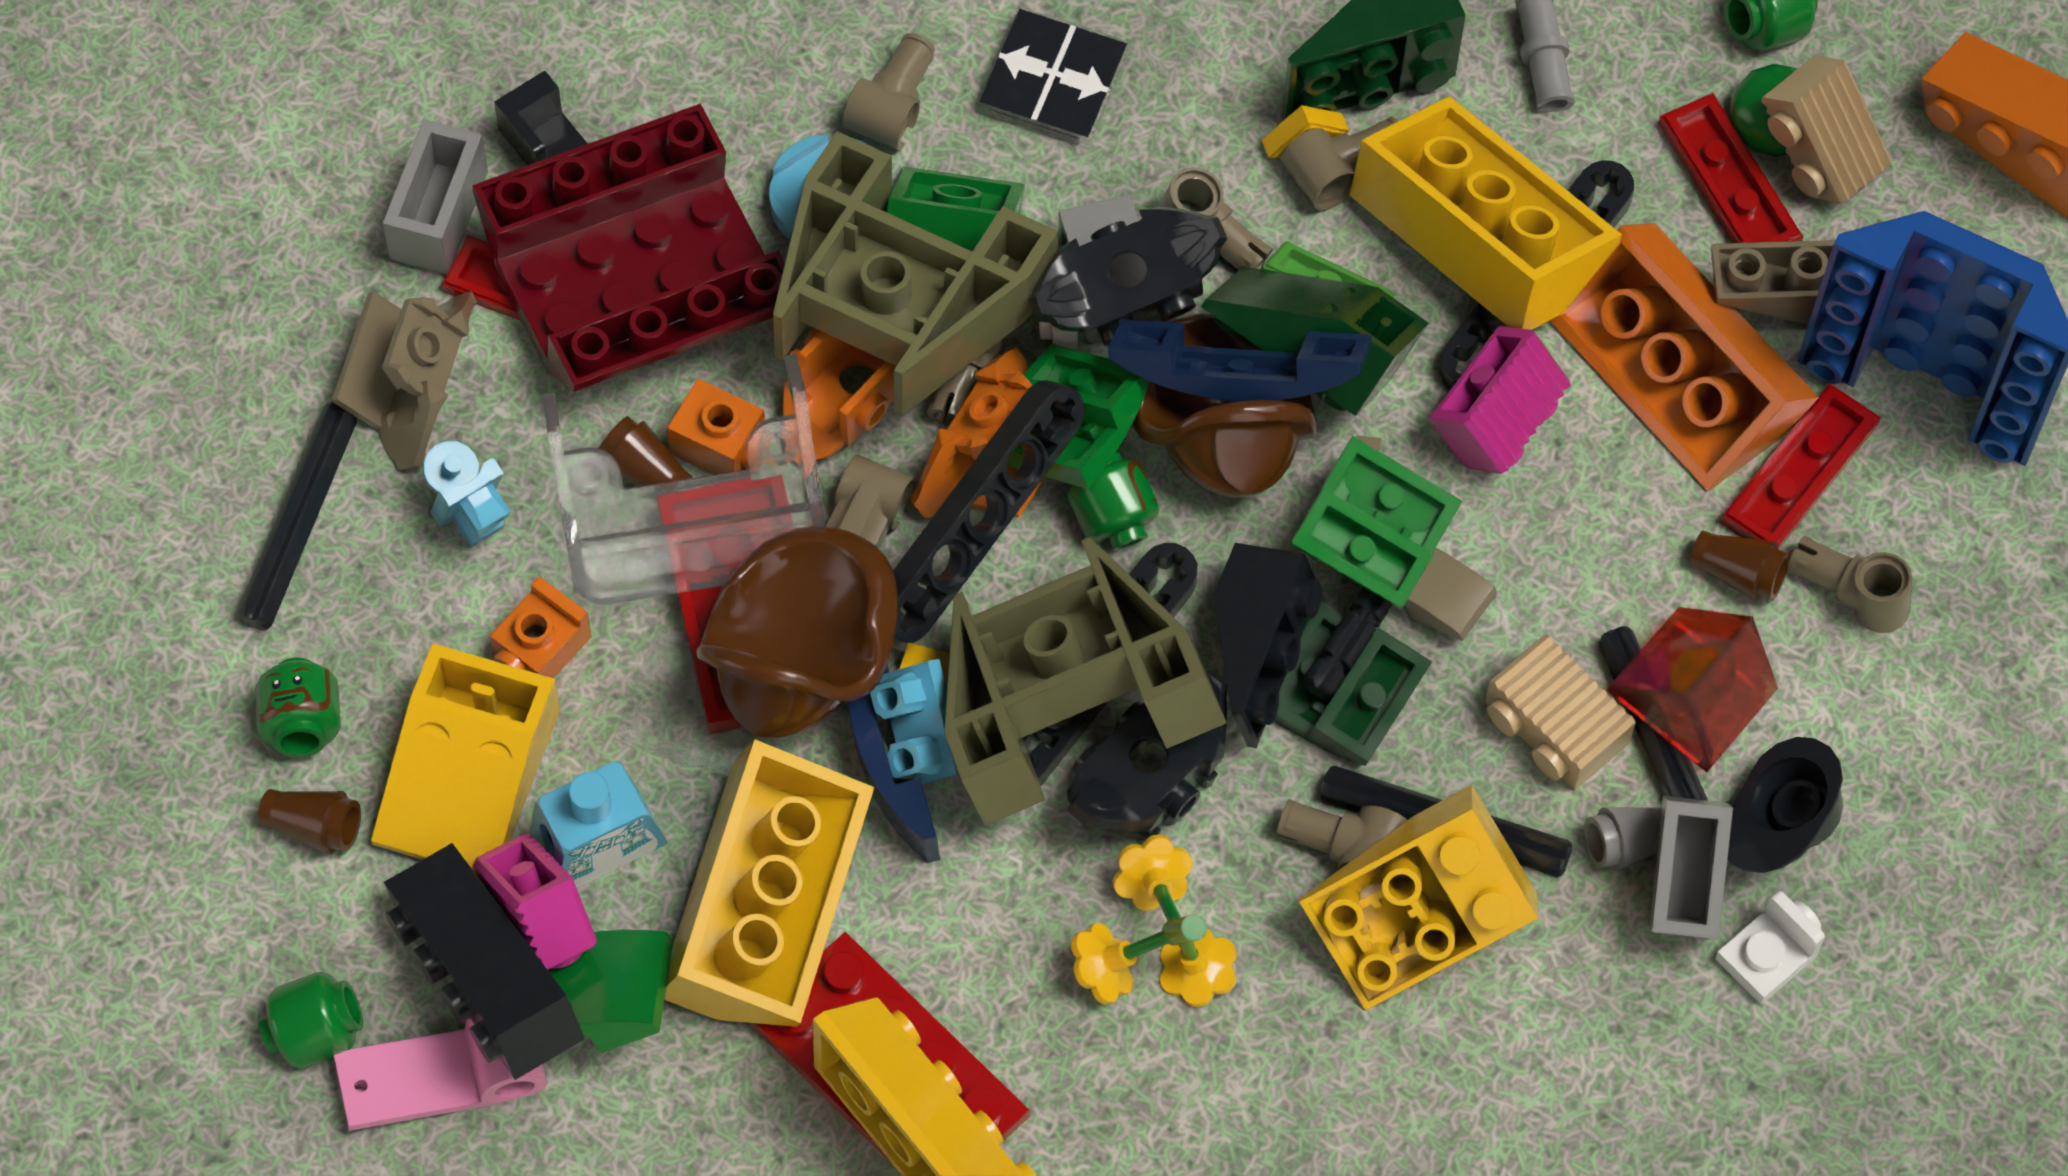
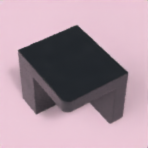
[494,70,587,165]

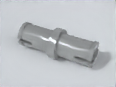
[1515,0,1575,113]

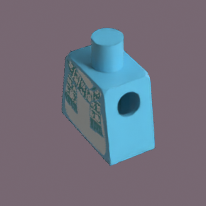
[529,761,668,888]

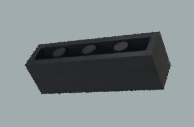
[384,843,585,1080]

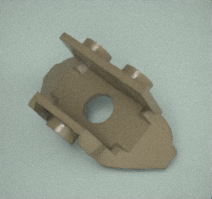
[331,291,477,471]

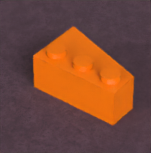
[1921,32,2068,219]

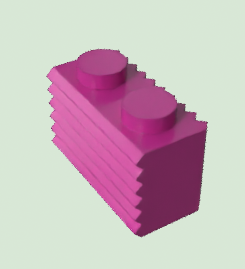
[1429,326,1571,474]
[473,834,597,970]

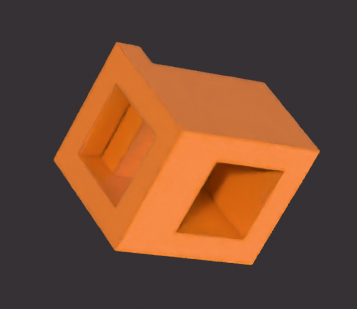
[489,576,592,678]

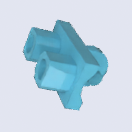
[423,441,511,548]
[870,659,959,785]

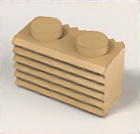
[1761,55,1892,204]
[1485,634,1636,790]

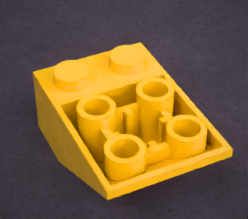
[371,643,561,875]
[1299,785,1538,1011]

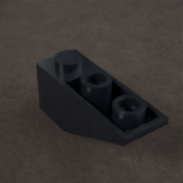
[1213,543,1322,748]

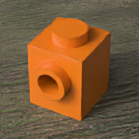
[667,378,770,483]

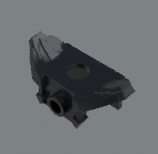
[1029,206,1228,346]
[1067,670,1227,839]

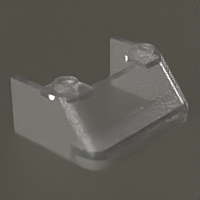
[543,354,826,605]

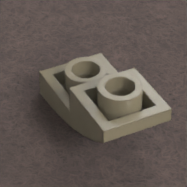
[1354,548,1497,641]

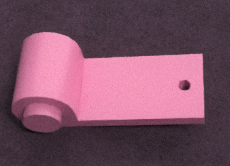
[333,1018,548,1131]

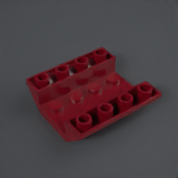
[472,103,785,392]

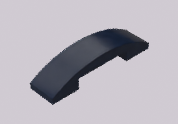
[1108,319,1372,401]
[847,665,940,863]

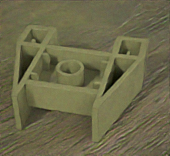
[773,131,1058,416]
[945,537,1227,826]

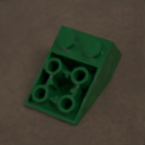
[1282,0,1466,121]
[1201,267,1429,416]

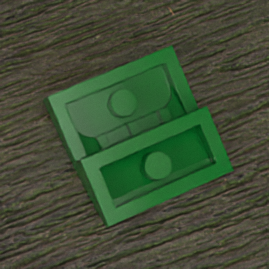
[1007,344,1150,489]
[1290,436,1463,610]
[548,929,674,1053]

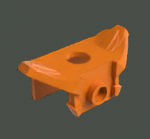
[783,327,896,466]
[910,346,1045,519]

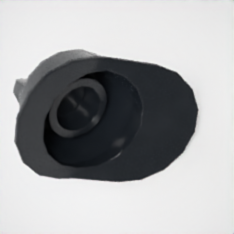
[1727,737,1843,873]

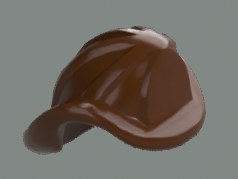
[1133,313,1317,498]
[696,526,898,738]

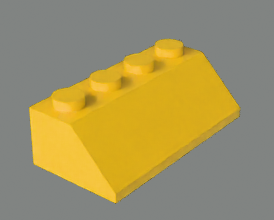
[1349,96,1622,330]
[664,739,874,1027]
[813,997,1037,1176]

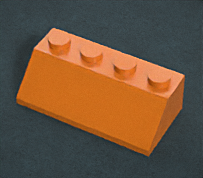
[1550,223,1819,491]

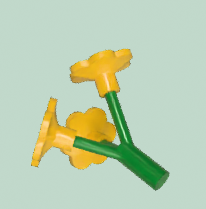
[1071,834,1237,1008]

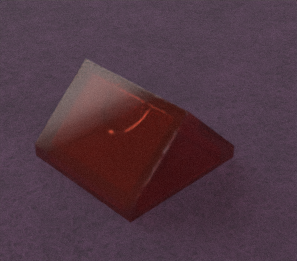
[1606,607,1778,773]

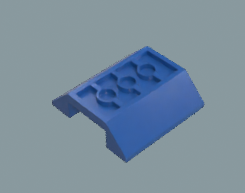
[1797,211,2068,466]

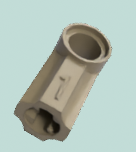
[826,454,916,548]

